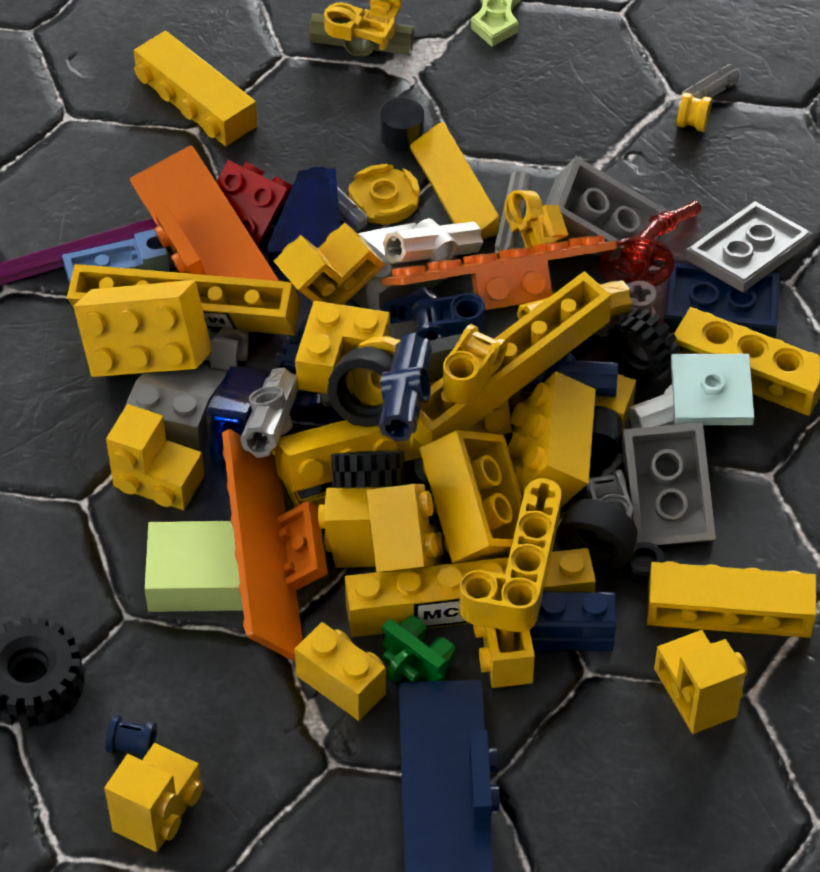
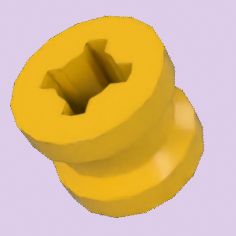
[676,92,712,132]

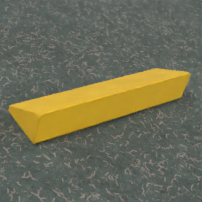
[410,122,499,240]

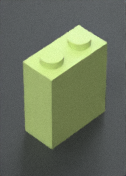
[145,521,243,612]

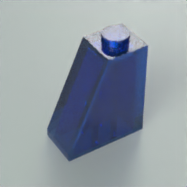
[268,166,340,268]
[206,366,268,464]

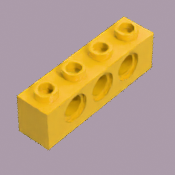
[673,307,820,416]

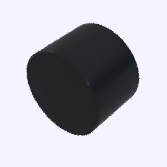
[380,98,424,151]
[590,406,622,463]

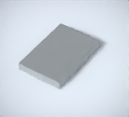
[685,201,812,292]

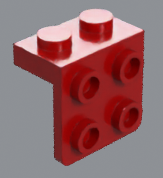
[216,160,301,248]

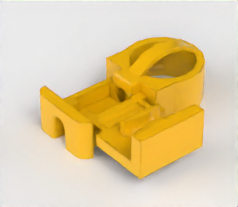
[324,0,402,50]
[504,190,568,252]

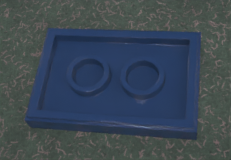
[664,262,780,337]

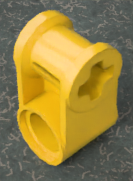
[443,324,508,404]

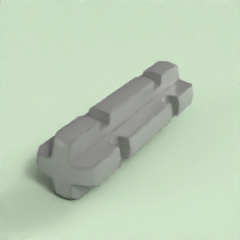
[680,64,740,100]
[314,177,368,232]

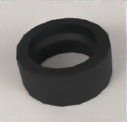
[327,346,393,427]
[556,499,638,572]

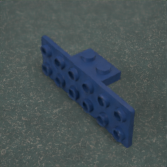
[399,680,500,872]

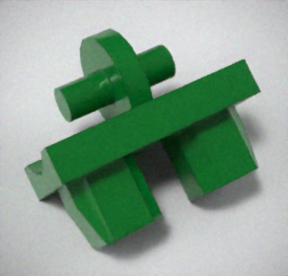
[382,614,456,684]

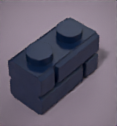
[530,592,616,651]

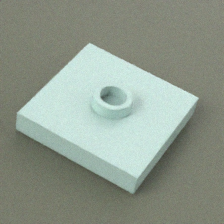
[671,354,754,425]

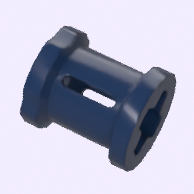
[105,715,157,759]

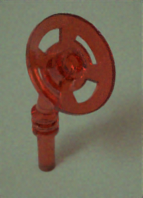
[600,201,701,287]

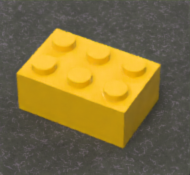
[73,280,212,377]
[508,371,596,512]
[419,430,534,563]

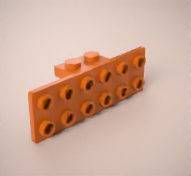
[130,146,279,333]
[382,235,617,310]
[222,429,328,662]

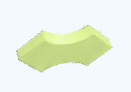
[471,0,522,47]

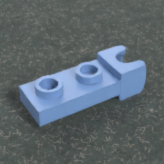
[62,229,170,285]

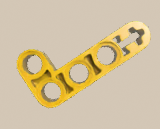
[459,478,561,632]

